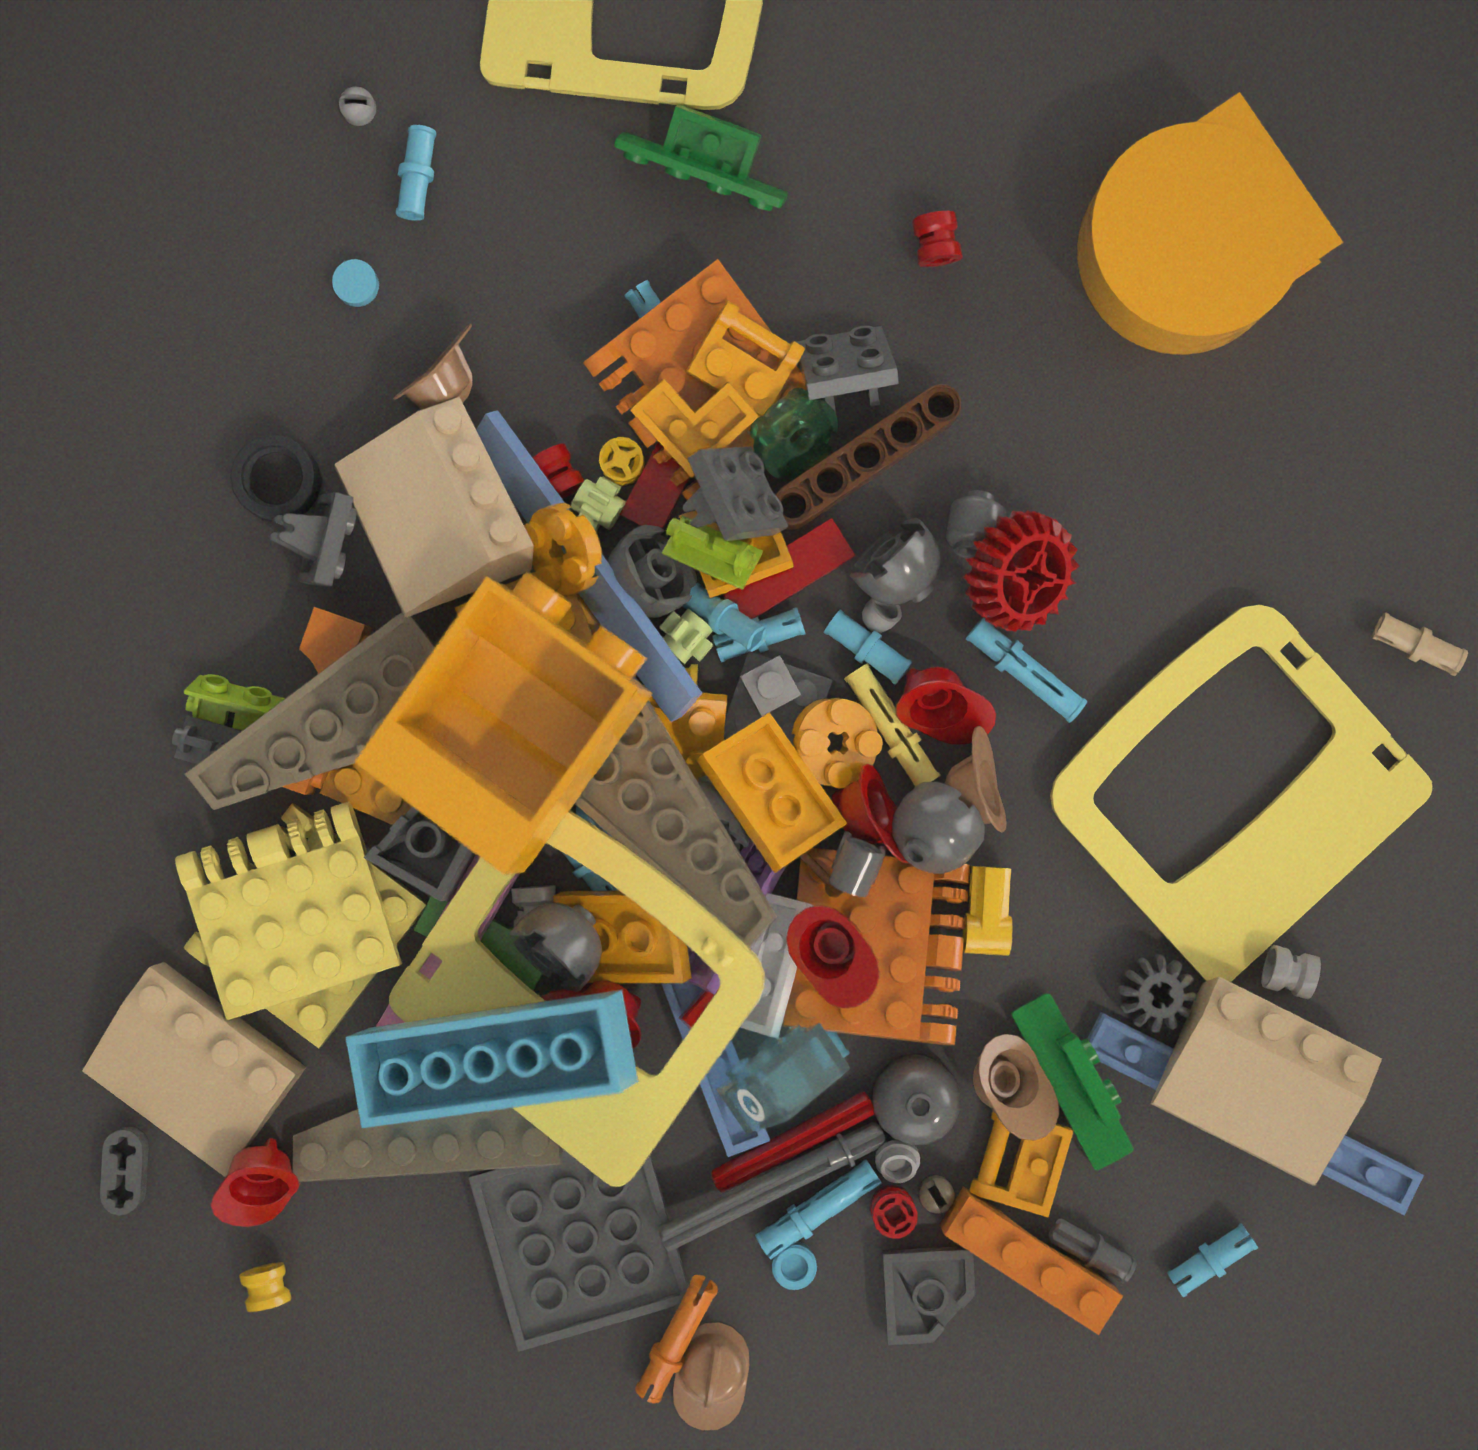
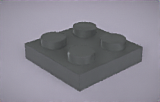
[724,652,833,746]

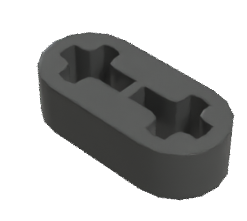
[100,1126,149,1216]

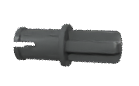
[1048,1219,1137,1284]

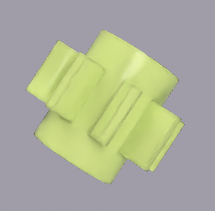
[571,476,626,532]
[659,609,713,664]

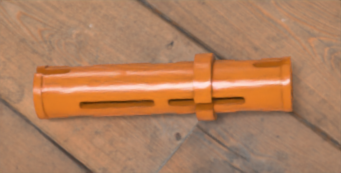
[635,1275,718,1403]

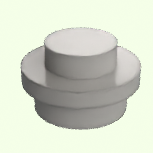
[875,1140,920,1183]

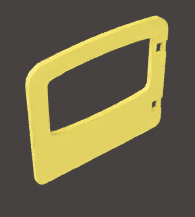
[480,0,763,110]
[1050,605,1433,982]
[389,810,765,1187]

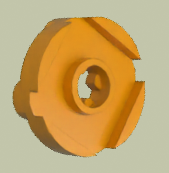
[524,503,602,595]
[791,698,883,789]

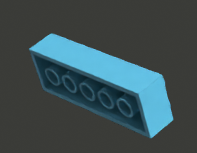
[346,990,638,1128]

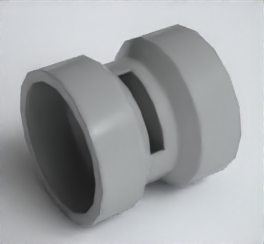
[511,885,556,926]
[1261,945,1321,1000]

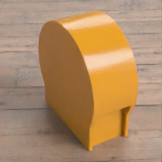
[1077,92,1343,354]

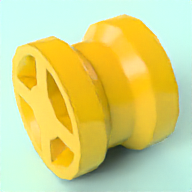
[599,437,645,486]
[239,1262,292,1312]

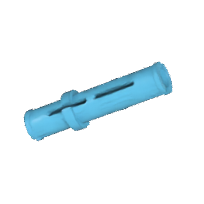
[965,618,1087,722]
[755,1159,882,1260]

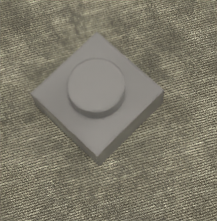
[740,655,801,717]

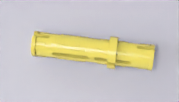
[844,663,941,787]

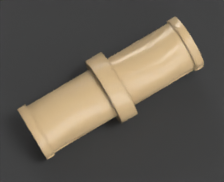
[1372,613,1468,676]

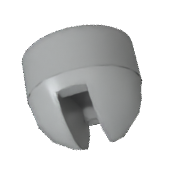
[339,86,376,126]
[862,598,902,633]

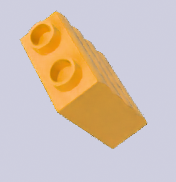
[355,571,652,875]

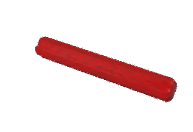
[711,1092,874,1193]

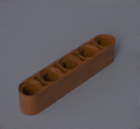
[776,384,961,530]

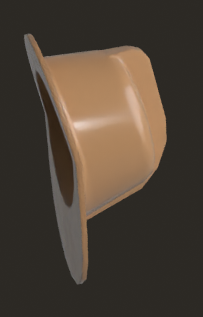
[393,323,472,410]
[945,726,1007,833]
[973,1034,1059,1141]
[673,1322,749,1431]

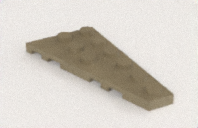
[185,612,436,810]
[575,676,777,949]
[293,1108,563,1182]

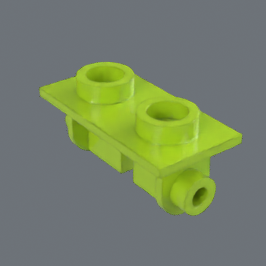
[662,515,763,590]
[184,674,285,731]

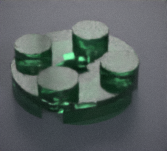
[750,387,838,479]

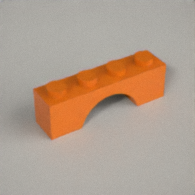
[282,607,373,795]
[940,1186,1123,1335]

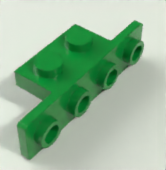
[614,104,789,211]
[1011,993,1134,1170]

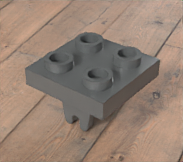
[796,326,899,415]
[683,447,788,541]
[269,492,357,586]

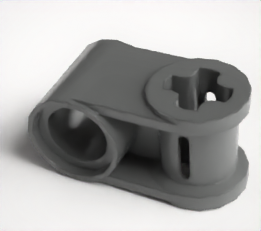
[829,831,887,897]

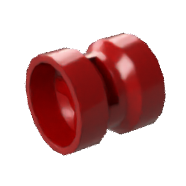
[912,210,963,267]
[532,443,584,499]
[870,1185,918,1239]

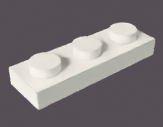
[740,893,814,1038]

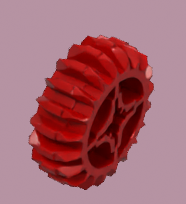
[963,510,1080,632]

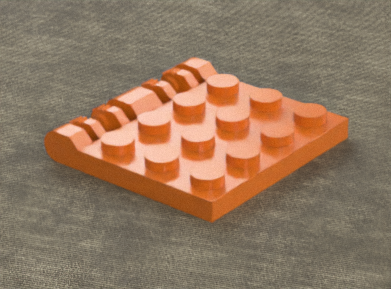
[583,259,824,500]
[783,848,970,1045]

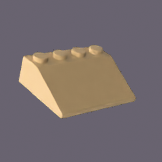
[334,397,534,618]
[82,962,307,1177]
[1150,977,1382,1185]

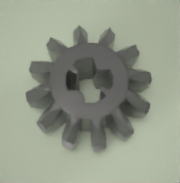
[1118,955,1197,1032]

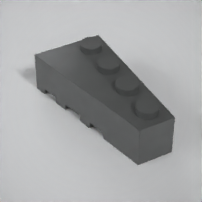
[363,806,476,901]

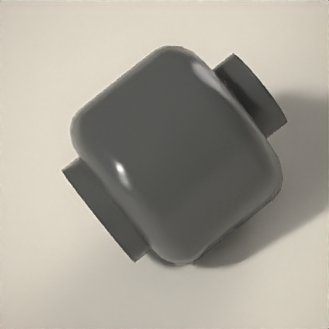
[945,490,1006,559]

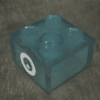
[716,1023,851,1134]

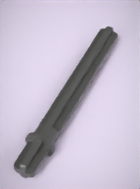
[658,1122,886,1251]

